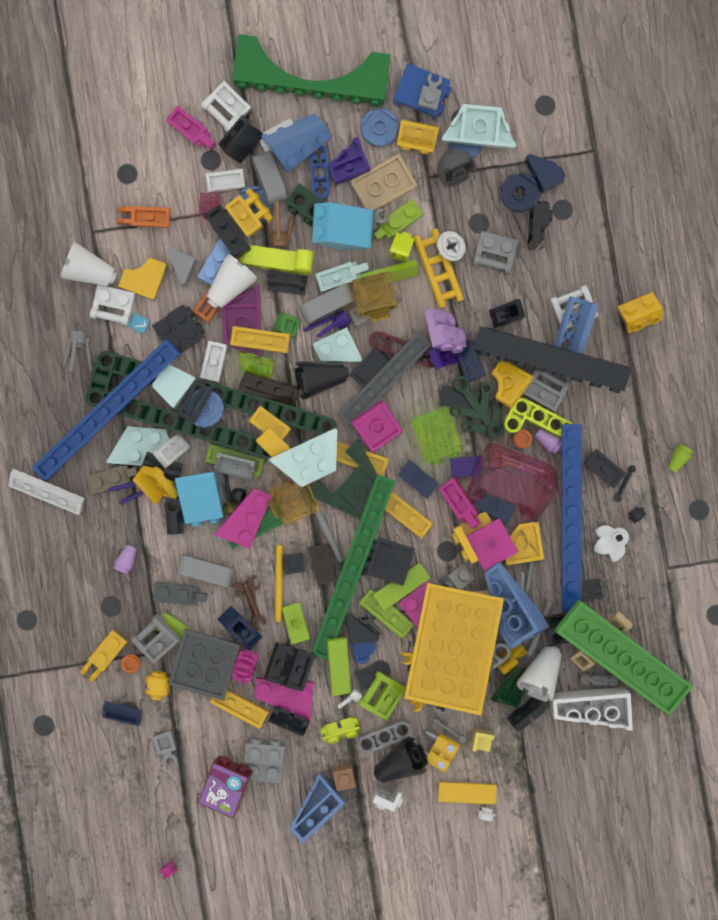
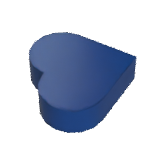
[353,642,375,664]

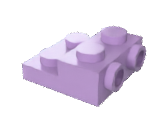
[425,308,467,353]

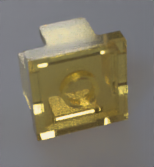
[352,271,398,321]
[268,480,319,525]

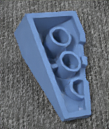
[485,563,549,649]

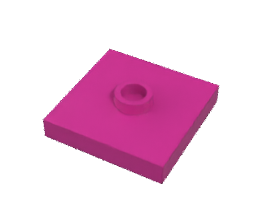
[351,400,404,453]
[466,518,518,571]

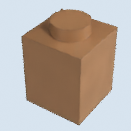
[333,763,356,792]

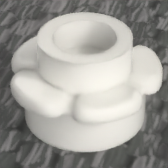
[477,806,496,822]

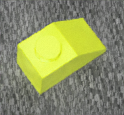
[389,232,415,263]

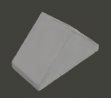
[167,248,197,288]

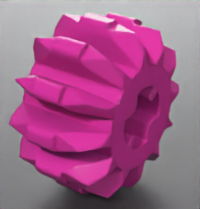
[232,650,258,684]

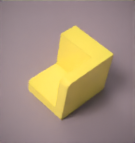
[470,728,495,752]

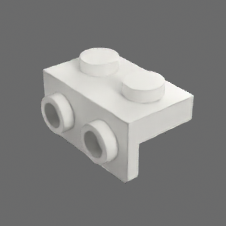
[372,784,404,812]

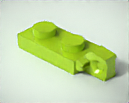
[373,199,423,242]

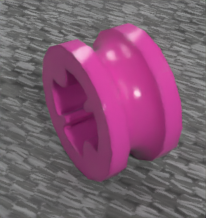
[158,861,178,880]

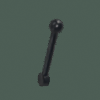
[614,465,636,502]

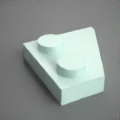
[312,327,363,362]

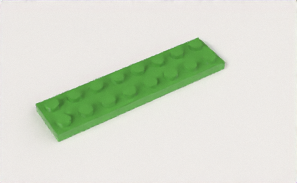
[555,599,694,716]

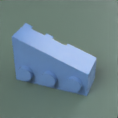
[261,114,333,172]
[290,772,348,844]

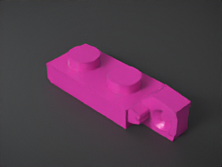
[166,106,216,151]
[439,477,481,529]

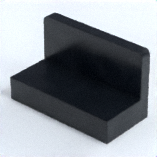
[218,115,263,163]

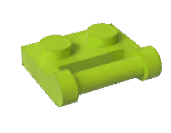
[358,671,406,721]

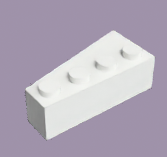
[550,687,633,731]

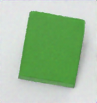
[273,313,301,338]

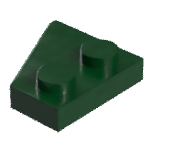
[491,666,526,707]

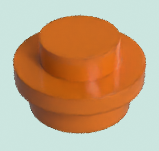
[513,429,532,448]
[121,654,141,674]

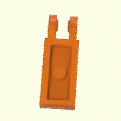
[116,206,171,228]

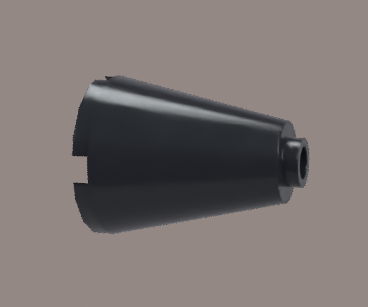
[295,361,349,400]
[374,737,428,783]

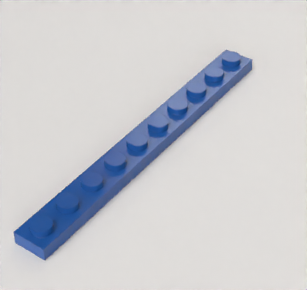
[32,339,182,481]
[561,424,582,613]

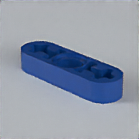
[310,145,330,200]

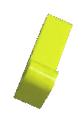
[238,245,314,275]
[503,398,573,437]

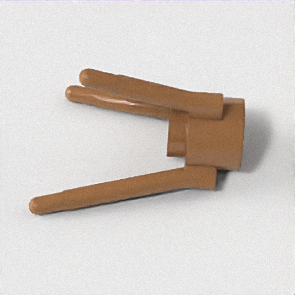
[266,201,295,247]

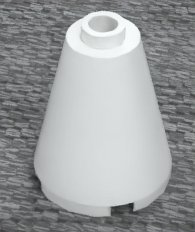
[60,242,117,286]
[206,254,257,309]
[517,645,562,702]

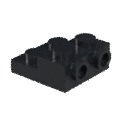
[527,201,553,250]
[152,305,205,353]
[364,537,415,586]

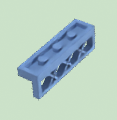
[547,296,599,378]

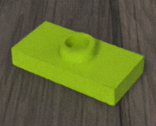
[282,602,311,645]

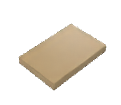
[350,153,418,212]

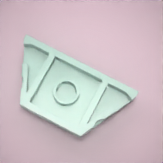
[442,104,516,149]
[107,426,179,466]
[268,428,337,487]

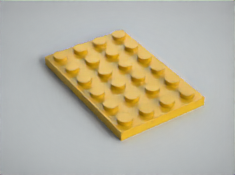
[404,583,504,716]

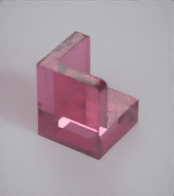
[199,193,221,220]

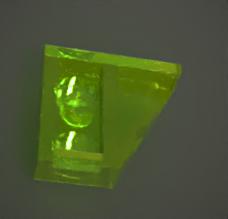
[238,351,275,398]

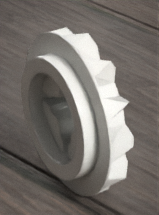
[436,231,465,262]

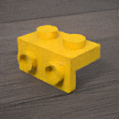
[396,119,439,154]
[618,292,663,334]
[133,465,178,504]

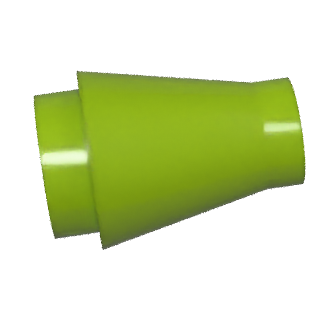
[668,443,693,473]

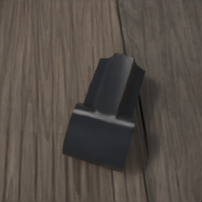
[164,496,184,535]

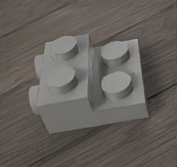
[244,738,285,784]

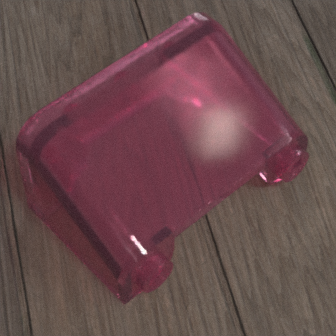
[467,442,559,523]

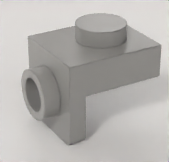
[440,563,475,590]

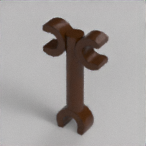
[231,576,267,628]

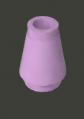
[535,428,561,454]
[113,545,137,575]

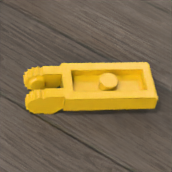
[80,629,128,682]

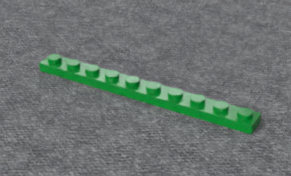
[311,474,396,660]

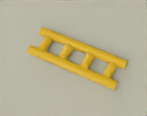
[413,228,464,309]

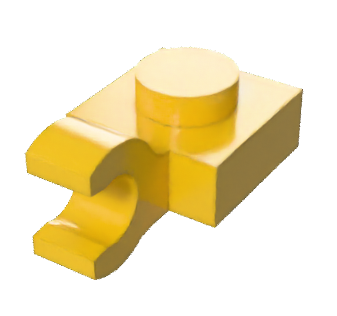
[497,644,527,675]

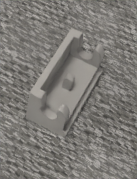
[214,453,257,480]

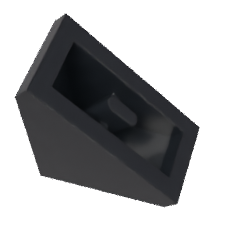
[489,298,526,328]
[347,612,380,644]

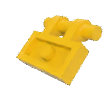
[225,188,274,238]

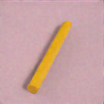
[275,545,283,622]

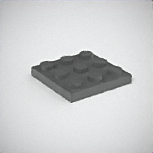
[168,628,241,701]

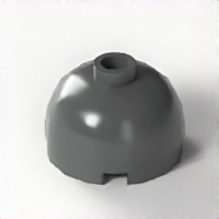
[437,149,477,187]

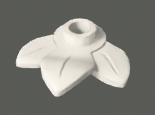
[594,525,629,562]

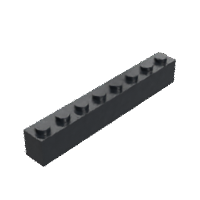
[474,326,632,394]

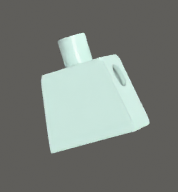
[151,365,198,409]

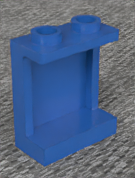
[393,63,452,120]

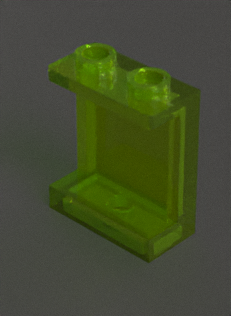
[410,406,463,465]

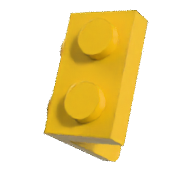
[451,512,492,564]

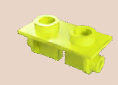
[320,717,362,744]

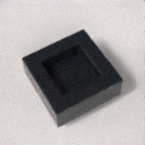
[283,552,305,574]
[355,664,376,690]

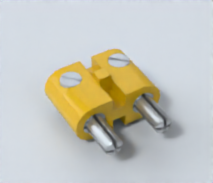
[424,729,461,773]

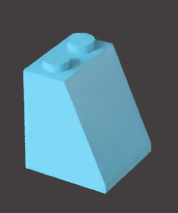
[312,202,373,251]
[175,472,225,527]

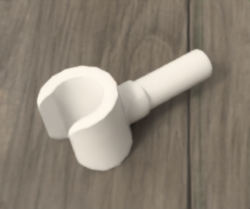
[337,689,363,709]

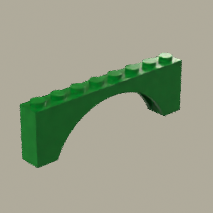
[232,34,391,107]

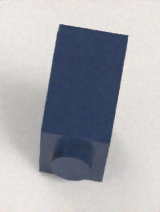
[524,154,565,194]
[218,606,263,650]

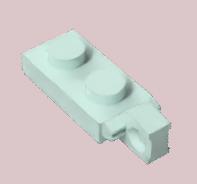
[315,262,369,293]

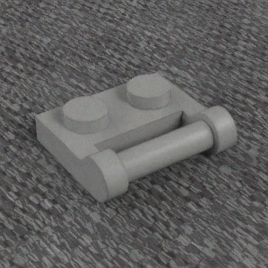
[473,231,519,274]
[523,370,572,412]
[131,614,181,664]

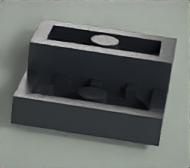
[264,642,315,691]

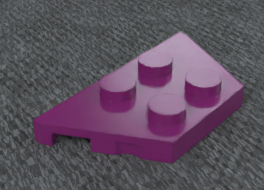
[222,285,263,360]

